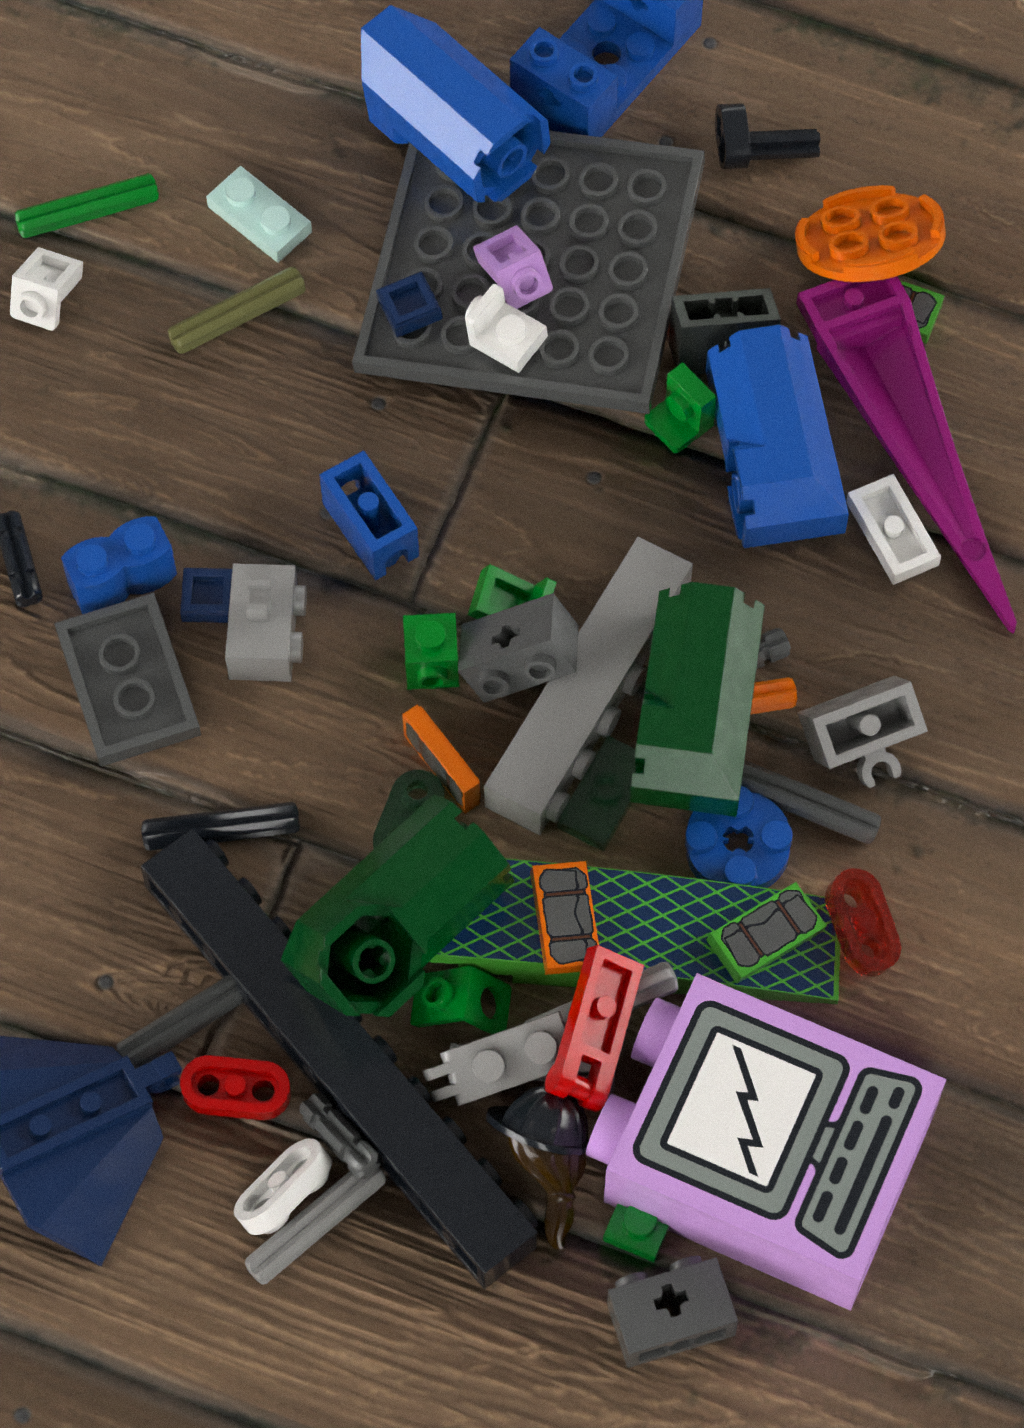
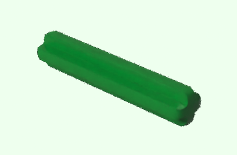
[15,173,159,238]

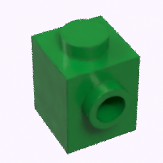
[403,613,459,690]

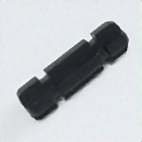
[0,510,43,607]

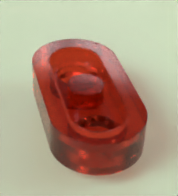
[825,868,901,977]

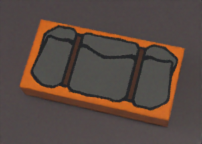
[402,704,481,814]
[530,861,599,975]

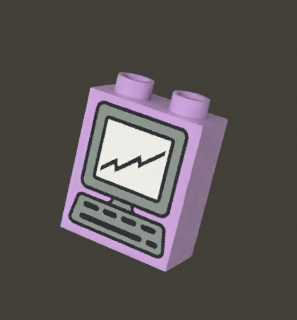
[586,973,947,1311]

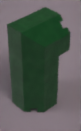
[630,582,765,817]
[280,794,515,1017]

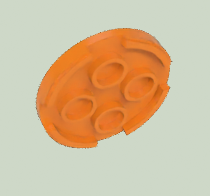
[795,185,946,282]

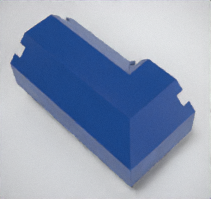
[361,5,551,202]
[706,325,849,548]

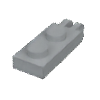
[423,1011,565,1106]

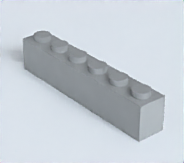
[484,537,693,835]

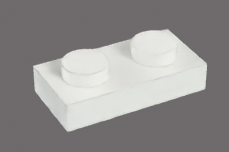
[846,474,941,585]

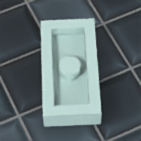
[206,166,312,263]

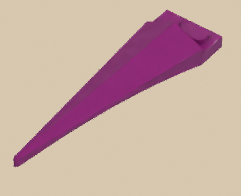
[796,276,1017,634]

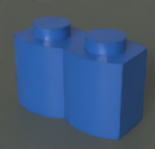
[61,516,177,614]

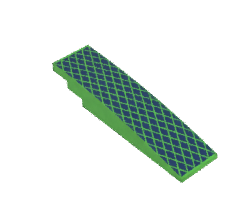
[429,858,842,1004]

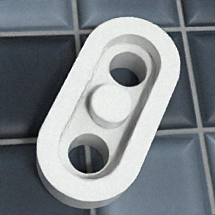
[234,1138,332,1235]

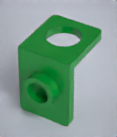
[410,965,512,1035]

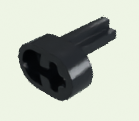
[715,103,821,169]

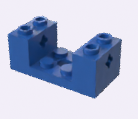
[510,0,703,137]

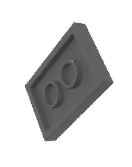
[54,593,201,767]

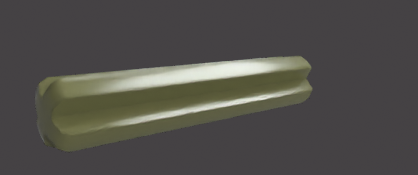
[168,267,306,354]

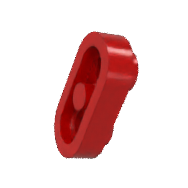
[180,1055,291,1120]

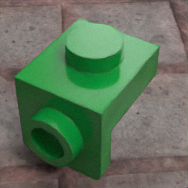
[468,564,556,619]

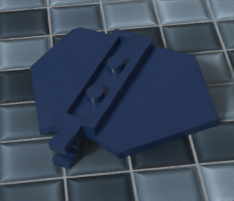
[0,1036,182,1267]

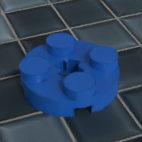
[685,786,793,888]

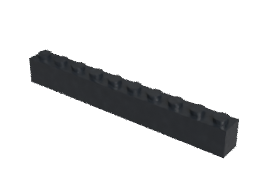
[141,828,538,1290]

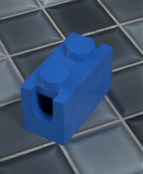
[319,450,419,581]

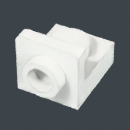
[10,247,83,331]
[465,284,548,373]

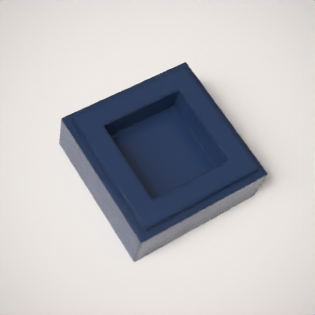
[376,271,443,338]
[180,568,232,623]

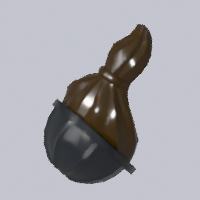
[486,1086,589,1250]

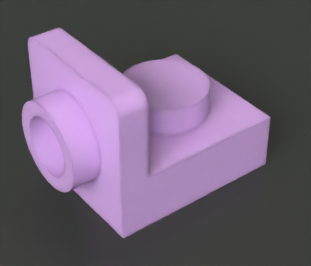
[473,225,553,309]

